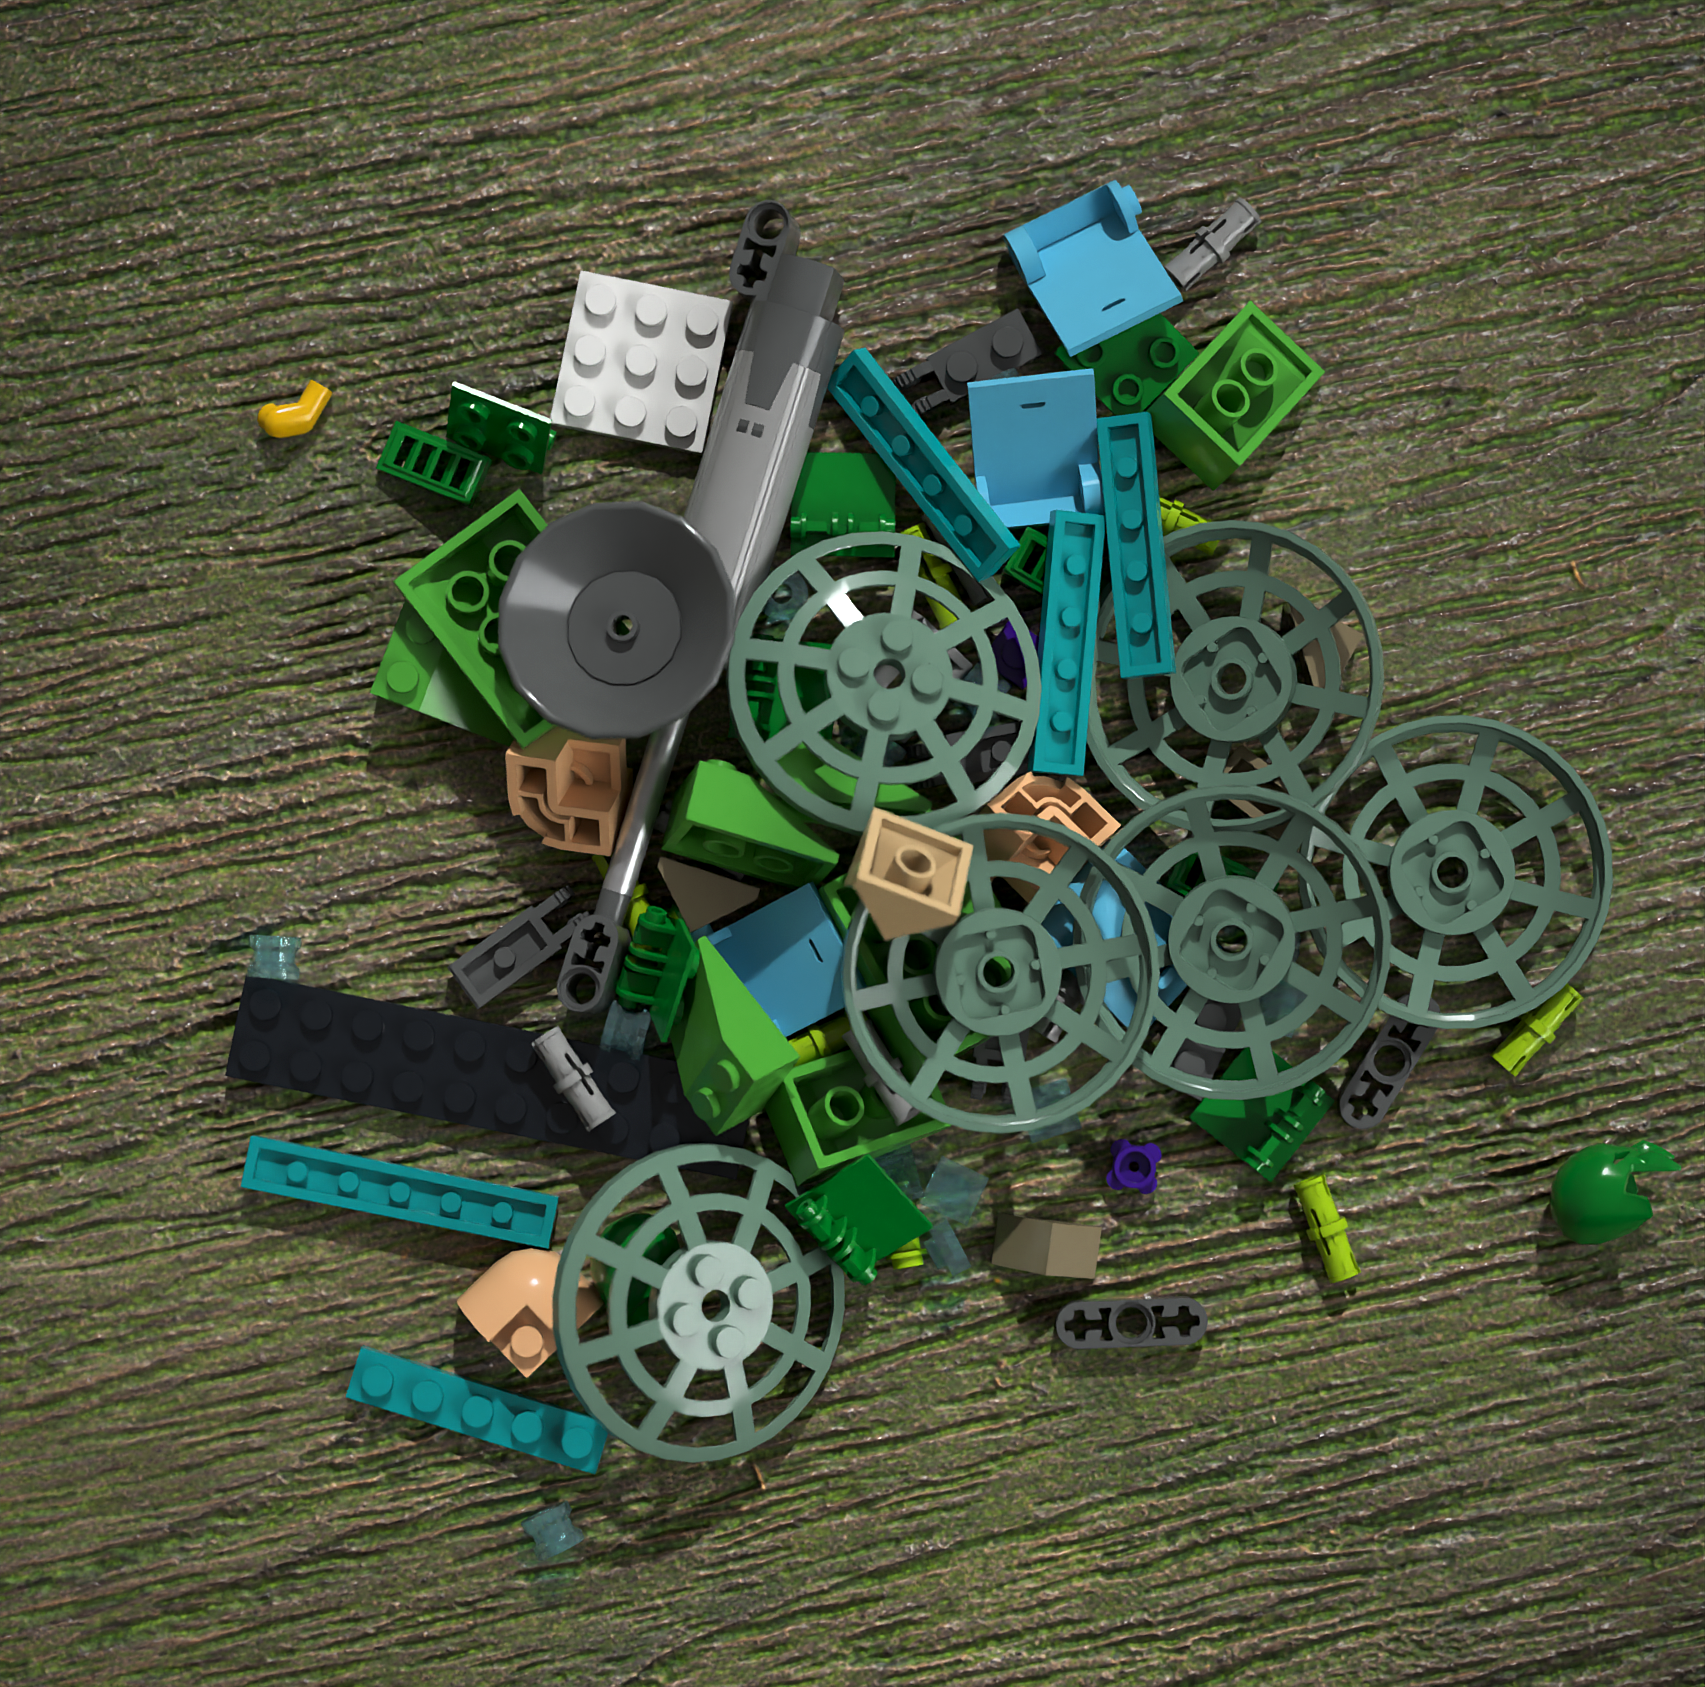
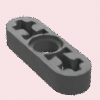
[1337,993,1441,1129]
[1055,1296,1208,1349]

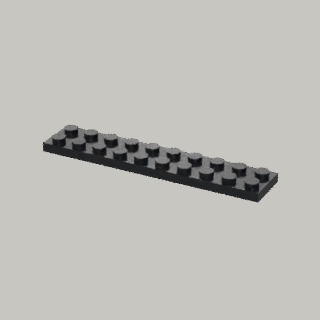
[225,974,749,1180]

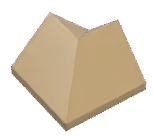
[844,807,973,940]

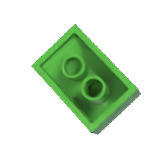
[1146,300,1325,491]
[370,599,514,747]
[766,732,932,824]
[661,760,839,890]
[670,936,800,1136]
[765,1039,952,1187]

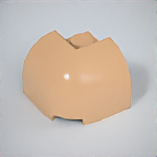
[505,726,633,857]
[979,771,1121,903]
[457,1247,604,1378]

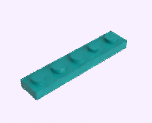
[827,348,1021,582]
[1097,412,1176,679]
[1027,510,1106,777]
[346,1345,608,1474]

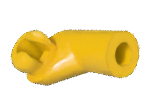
[257,380,333,438]

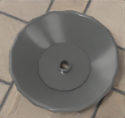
[498,501,735,739]

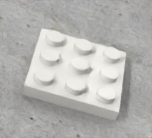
[550,270,734,456]

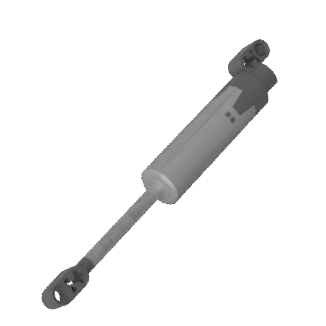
[557,200,845,1015]

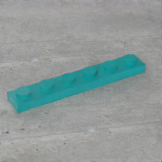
[240,1135,560,1249]

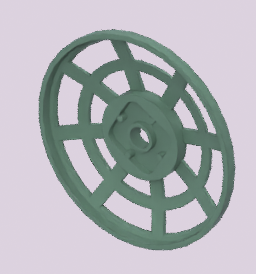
[1086,520,1384,832]
[726,531,1042,836]
[1297,715,1613,1029]
[1073,784,1391,1100]
[841,813,1160,1133]
[552,1143,845,1463]

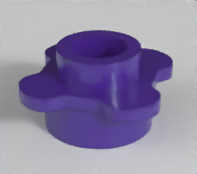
[1106,1139,1162,1194]

